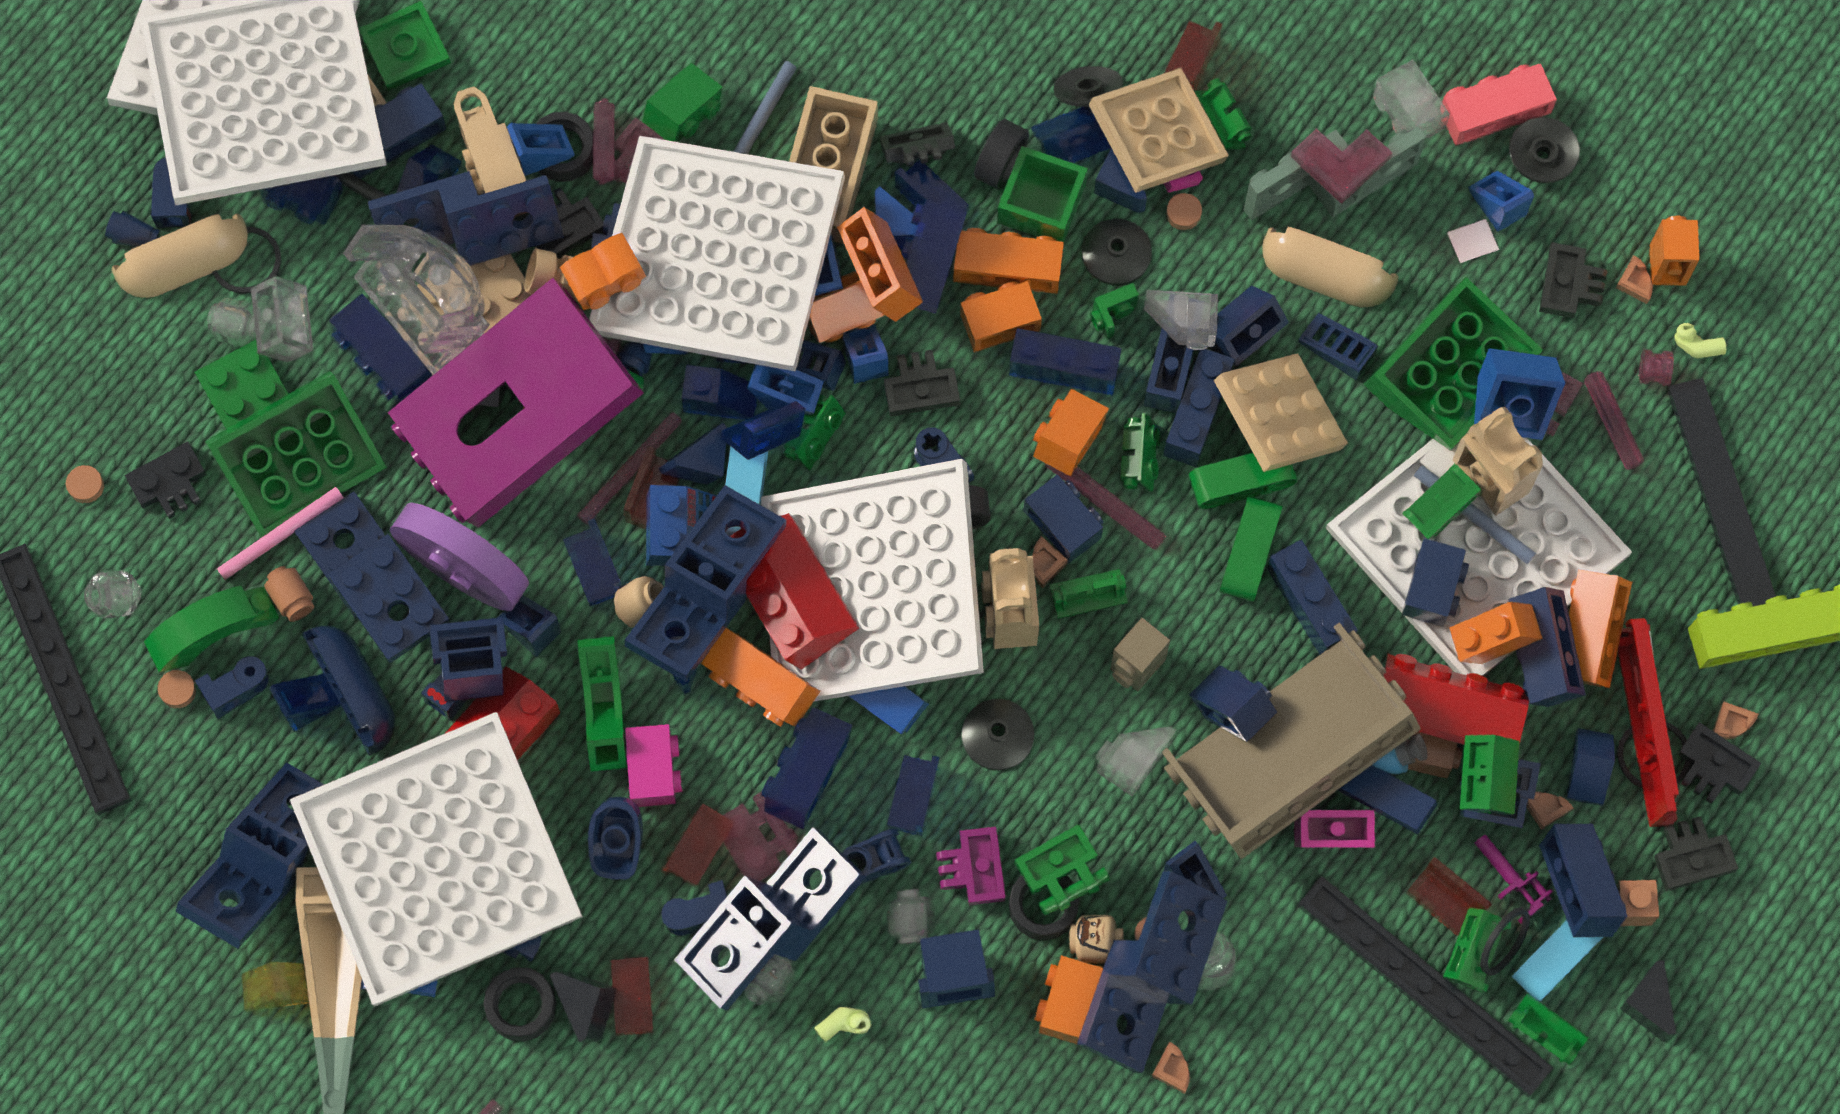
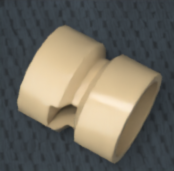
[524,248,577,301]

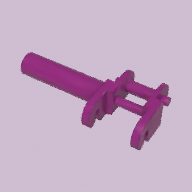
[1474,834,1554,924]

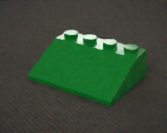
[1363,277,1543,450]
[205,371,387,538]

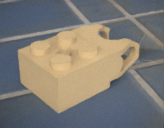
[454,87,527,217]
[1452,407,1543,516]
[981,548,1039,649]

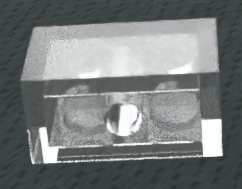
[1373,59,1450,139]
[251,276,313,362]

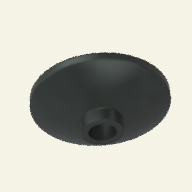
[1054,66,1123,108]
[1509,117,1580,183]
[1082,219,1152,285]
[962,699,1034,770]

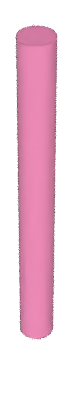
[217,487,344,580]

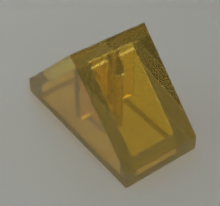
[242,962,309,1011]

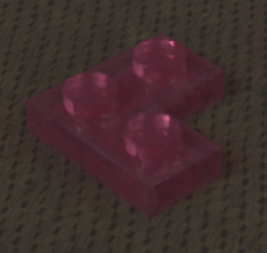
[1291,128,1392,204]

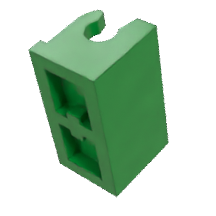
[1402,463,1483,540]
[1460,735,1520,815]
[1443,908,1512,992]

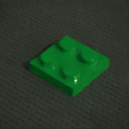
[358,1,451,91]
[195,339,288,429]

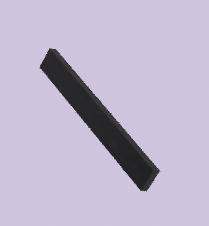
[1667,378,1776,606]
[0,544,132,816]
[1298,877,1553,1098]

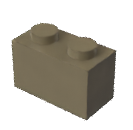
[1110,618,1170,691]

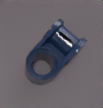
[914,427,975,483]
[842,828,912,885]

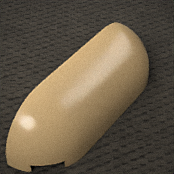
[112,214,248,298]
[1262,227,1399,307]

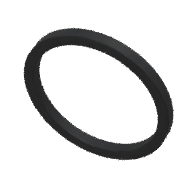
[212,226,281,294]
[1617,722,1691,788]
[1480,907,1530,976]

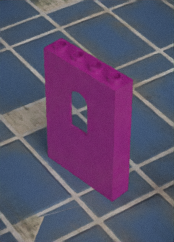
[388,278,644,528]

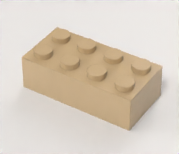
[789,86,878,244]

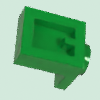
[1090,283,1139,340]

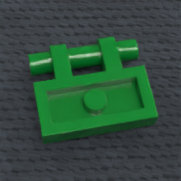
[1014,824,1110,916]

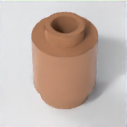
[264,566,315,622]

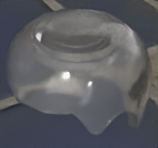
[1198,931,1236,990]

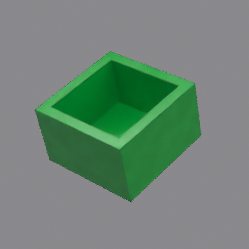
[997,146,1088,242]

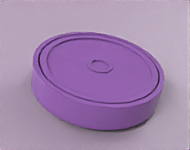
[390,503,529,611]

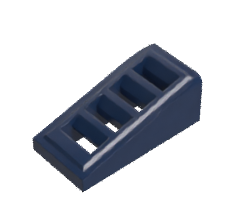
[1298,313,1378,380]
[796,340,846,391]

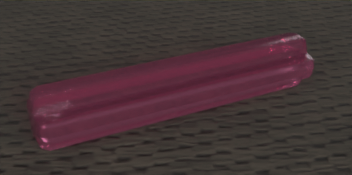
[593,98,615,185]
[1584,371,1644,470]

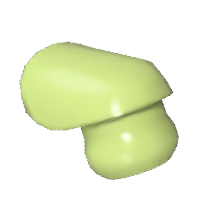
[1674,323,1726,358]
[814,1007,871,1042]

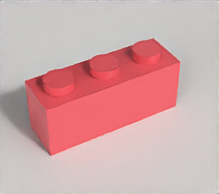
[1440,63,1557,146]

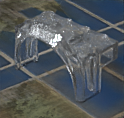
[343,225,490,375]

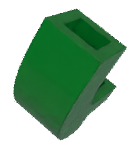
[144,586,279,672]
[578,636,627,771]

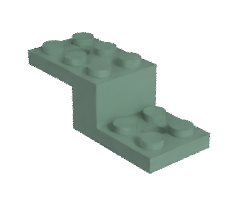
[1244,126,1426,221]

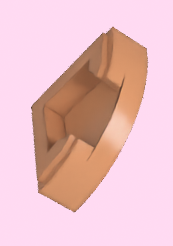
[1616,255,1653,304]
[1032,536,1068,588]
[1713,702,1758,740]
[1526,792,1574,830]
[1152,1042,1190,1094]

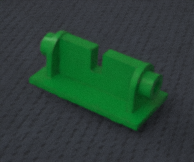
[1193,78,1252,150]
[783,395,846,471]
[1120,413,1161,492]
[1049,569,1128,619]
[1508,993,1589,1065]

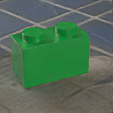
[642,63,723,142]

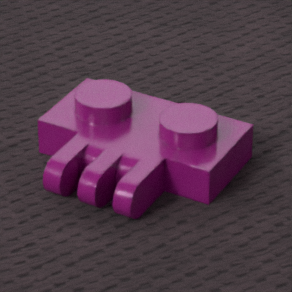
[936,826,1005,905]

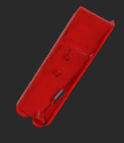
[1618,618,1679,827]

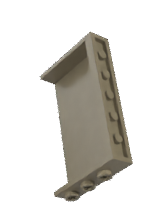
[1162,623,1421,859]

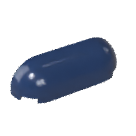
[302,626,395,756]

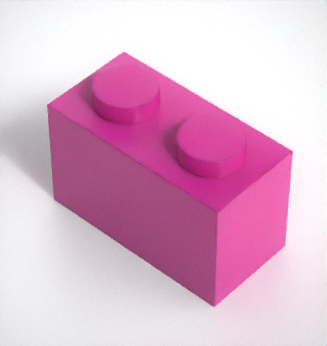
[625,724,682,807]
[1294,810,1375,847]

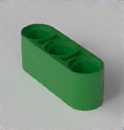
[1188,453,1298,509]
[1219,496,1283,602]

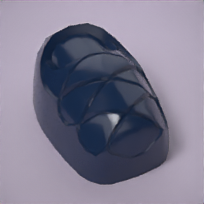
[588,797,643,880]

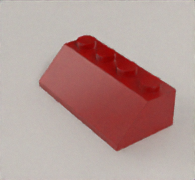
[730,513,859,670]
[1382,654,1529,744]
[444,667,560,761]

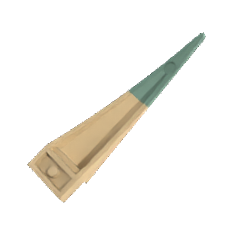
[296,867,362,1114]

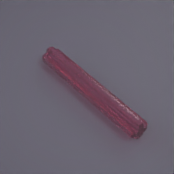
[1045,464,1165,549]

